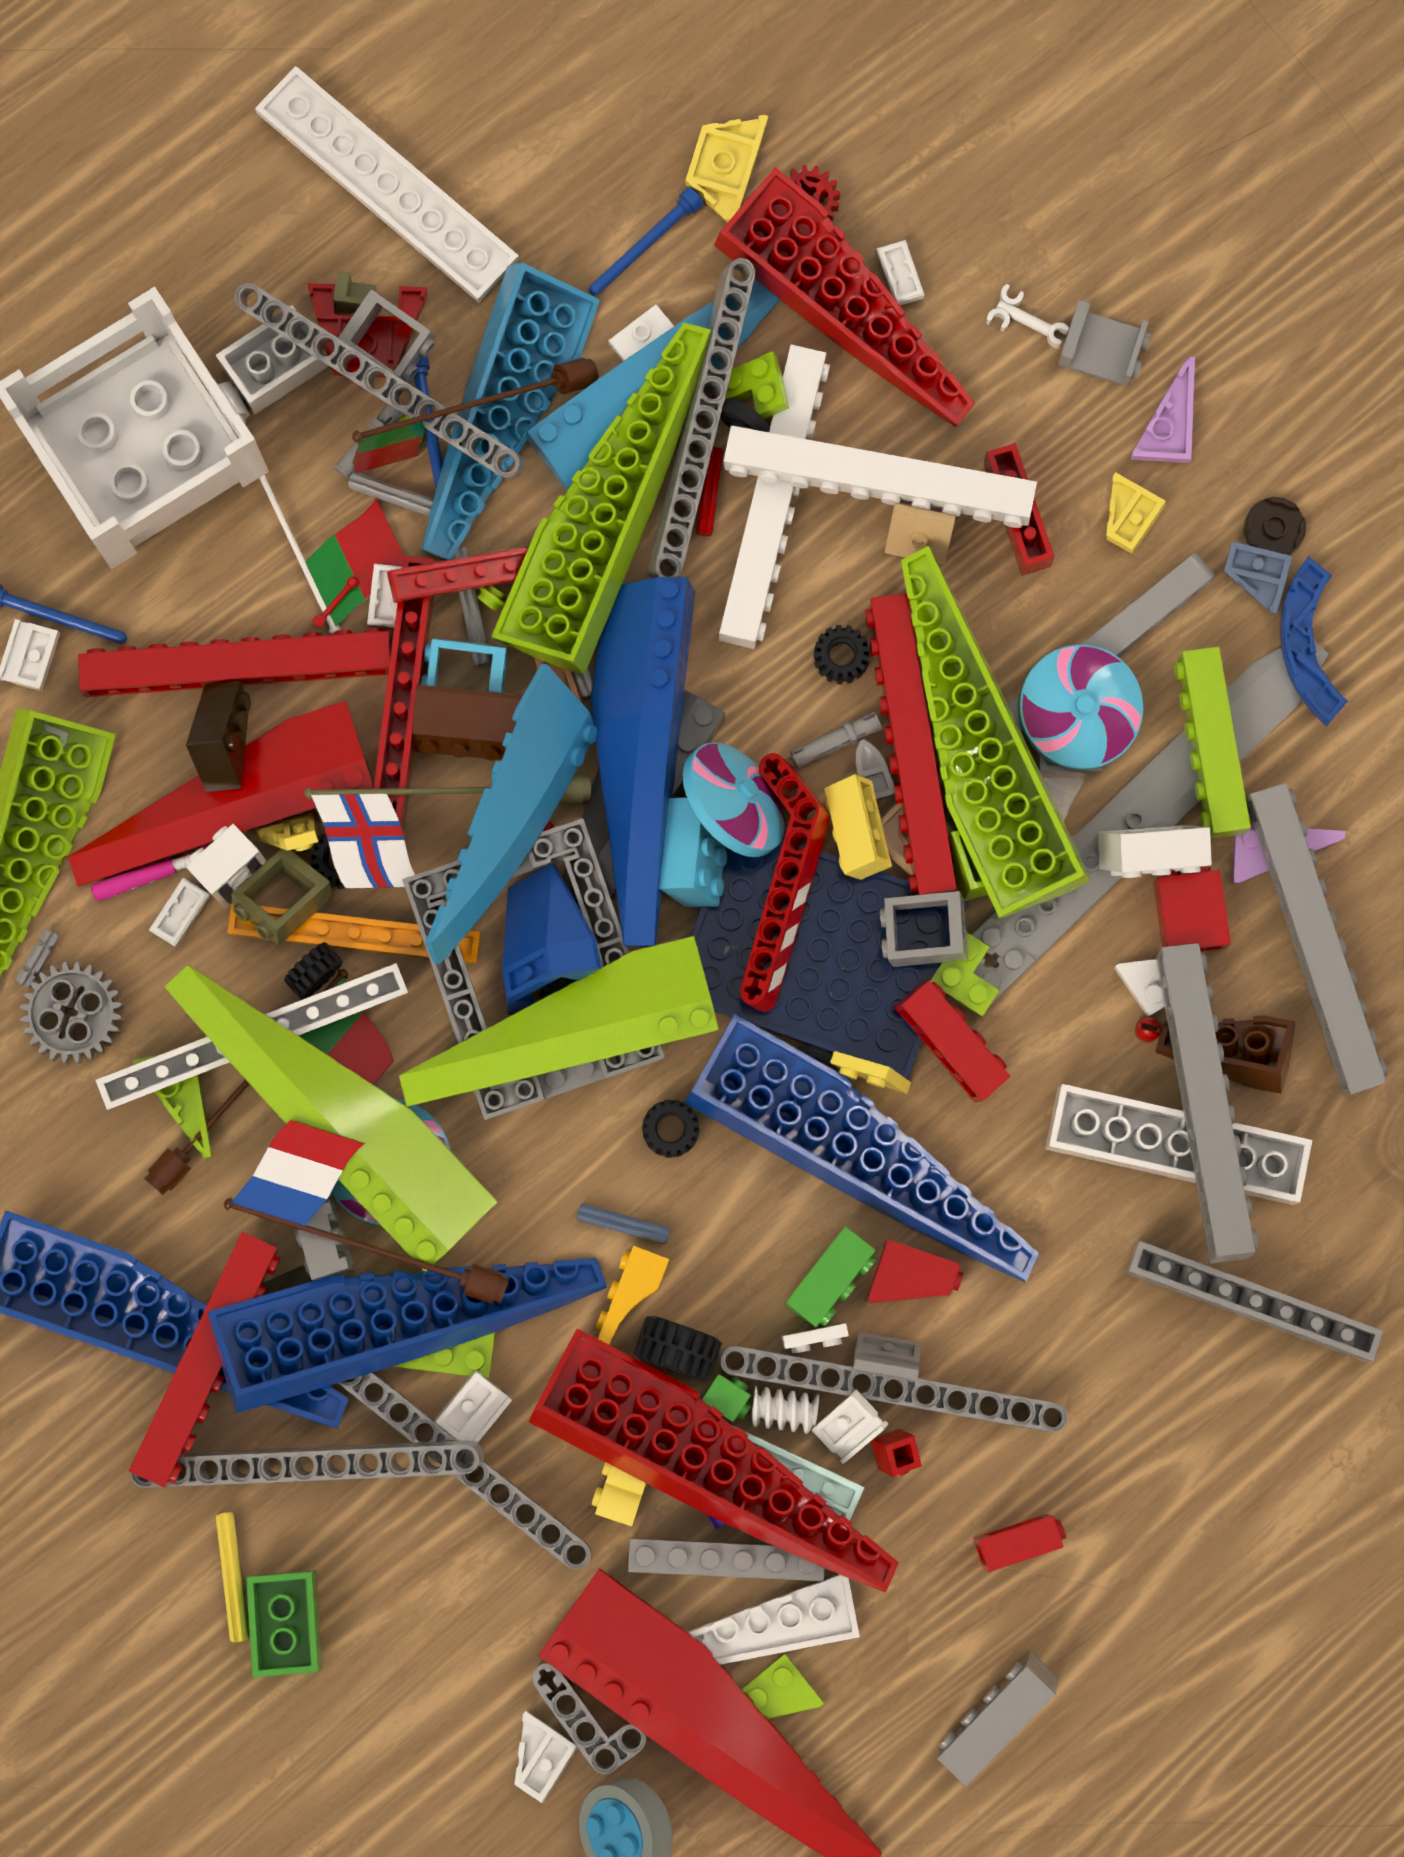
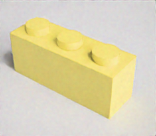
[824,774,892,880]

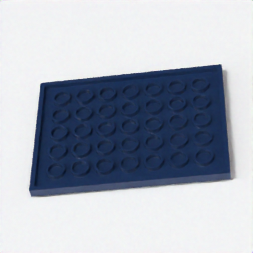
[691,838,969,1080]

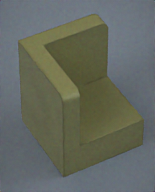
[333,272,377,313]

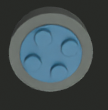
[579,1778,673,1857]

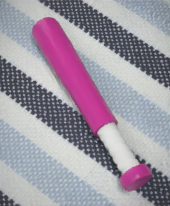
[91,845,209,901]

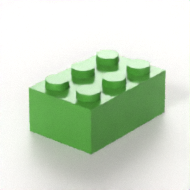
[784,1226,876,1329]
[246,1570,323,1678]

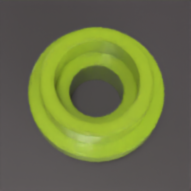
[477,586,506,612]

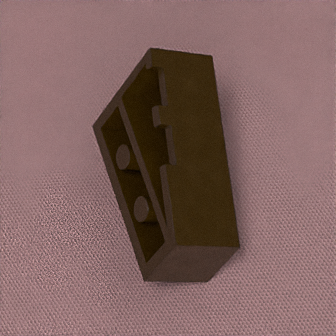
[186,680,251,792]

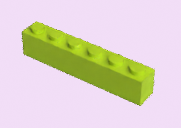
[1174,647,1251,839]

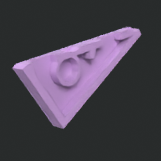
[1131,357,1195,463]
[1232,825,1345,885]

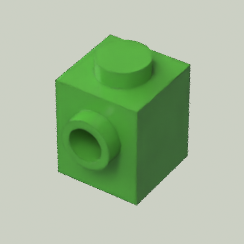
[702,1374,752,1422]

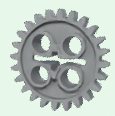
[20,962,124,1064]

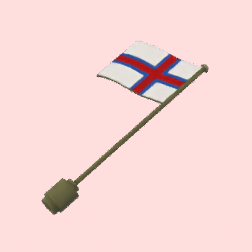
[304,773,591,889]

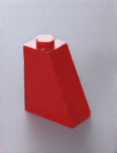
[866,1239,964,1304]

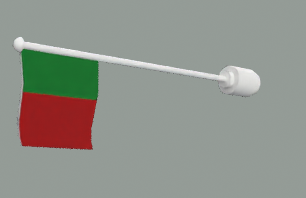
[209,382,404,635]

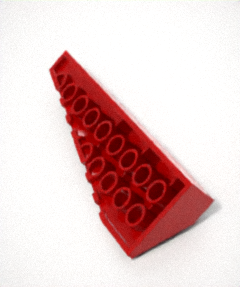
[714,167,975,427]
[68,701,374,886]

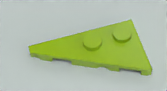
[133,1055,213,1159]
[741,1653,824,1719]

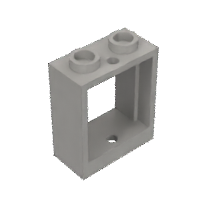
[338,289,436,383]
[880,891,968,967]

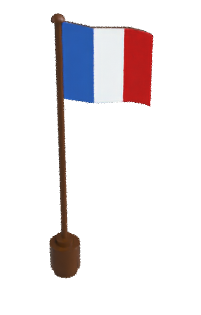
[224,1120,509,1304]

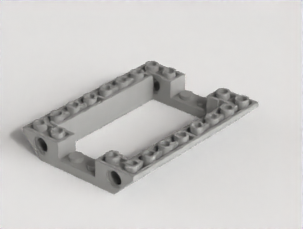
[402,818,665,1120]

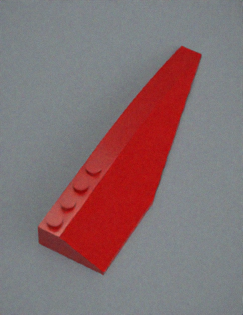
[529,1328,899,1593]

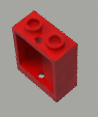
[973,1514,1066,1572]

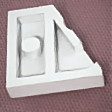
[1114,959,1165,1017]
[514,1711,578,1803]

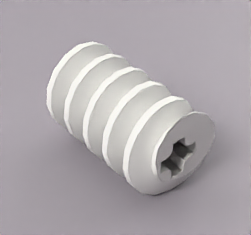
[751,1386,819,1434]

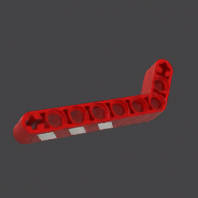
[740,753,830,1012]

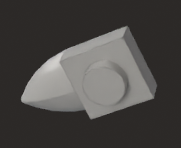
[855,739,894,801]

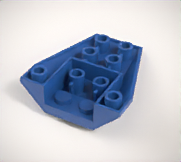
[502,864,601,1015]

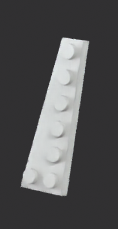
[687,1574,860,1665]

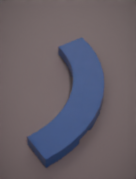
[1280,556,1348,726]

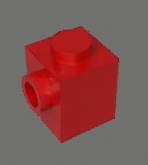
[871,1429,922,1477]

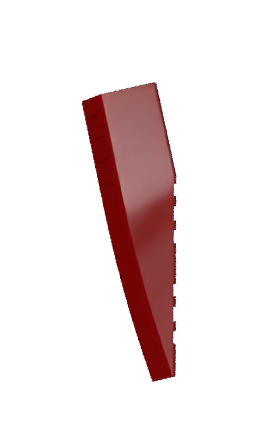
[538,1568,882,1857]

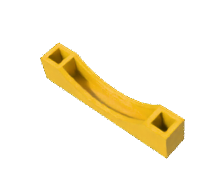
[596,1246,669,1345]

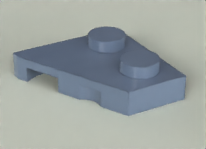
[1224,541,1292,614]

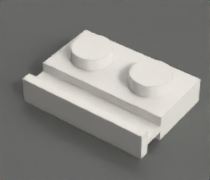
[0,619,60,691]
[781,1323,849,1354]
[435,1370,512,1443]
[812,1389,889,1464]

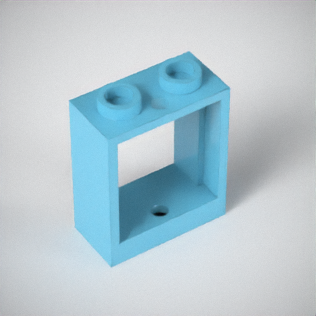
[421,637,509,693]

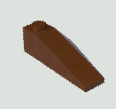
[1156,1015,1295,1094]

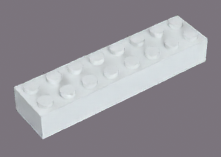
[1045,1084,1312,1205]

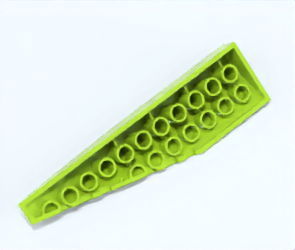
[491,323,712,675]
[901,546,1091,918]
[164,965,498,1272]

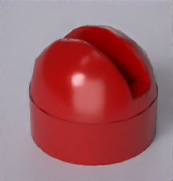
[1135,1017,1161,1043]

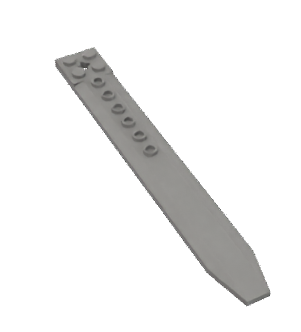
[972,640,1328,1004]

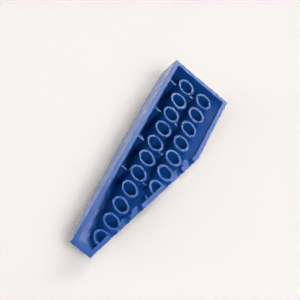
[591,577,695,947]
[684,1014,1039,1282]
[0,1211,349,1429]
[208,1258,607,1413]

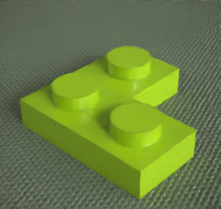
[724,351,789,419]
[930,932,1000,1018]

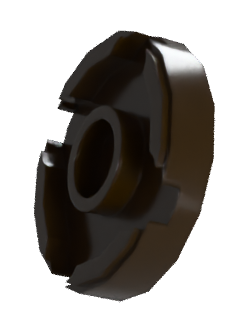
[1244,497,1306,555]

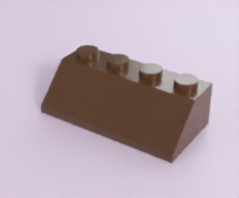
[412,685,523,761]

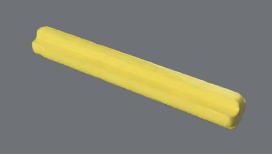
[216,1512,248,1642]

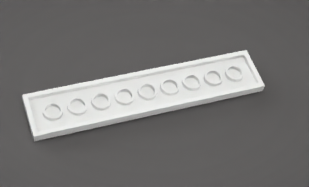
[255,66,519,303]

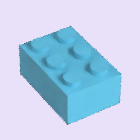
[659,798,727,907]

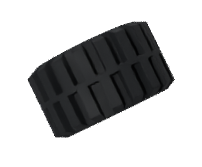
[633,1316,722,1381]

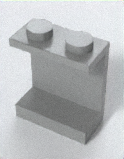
[1057,300,1151,387]

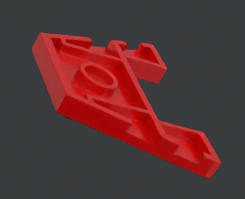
[308,283,427,377]

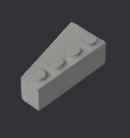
[294,1193,355,1281]
[937,1650,1059,1786]

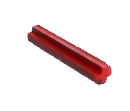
[696,447,723,536]

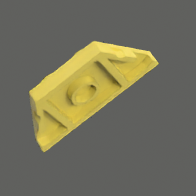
[685,115,768,223]

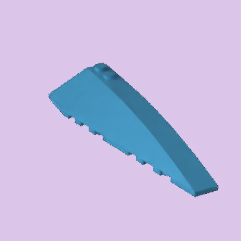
[421,262,600,561]
[527,279,780,491]
[425,663,597,964]

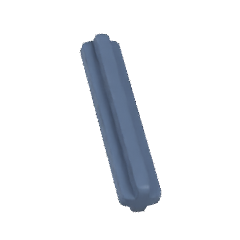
[577,1204,670,1244]

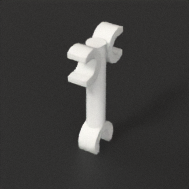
[986,284,1069,348]

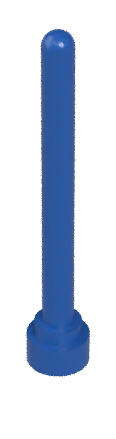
[589,187,704,295]
[413,356,443,488]
[0,585,127,644]

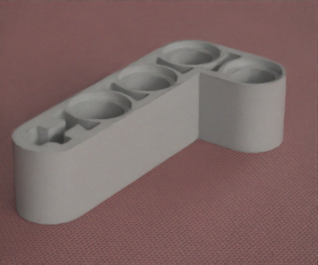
[532,1661,646,1774]

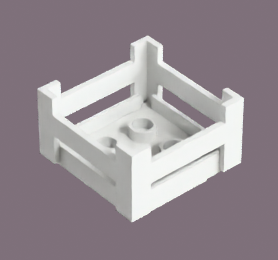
[0,287,269,569]

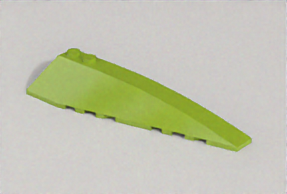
[0,708,116,978]
[399,936,719,1106]

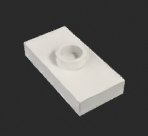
[876,240,925,306]
[608,305,674,361]
[367,563,402,629]
[149,878,211,948]

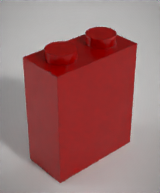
[1153,866,1231,952]

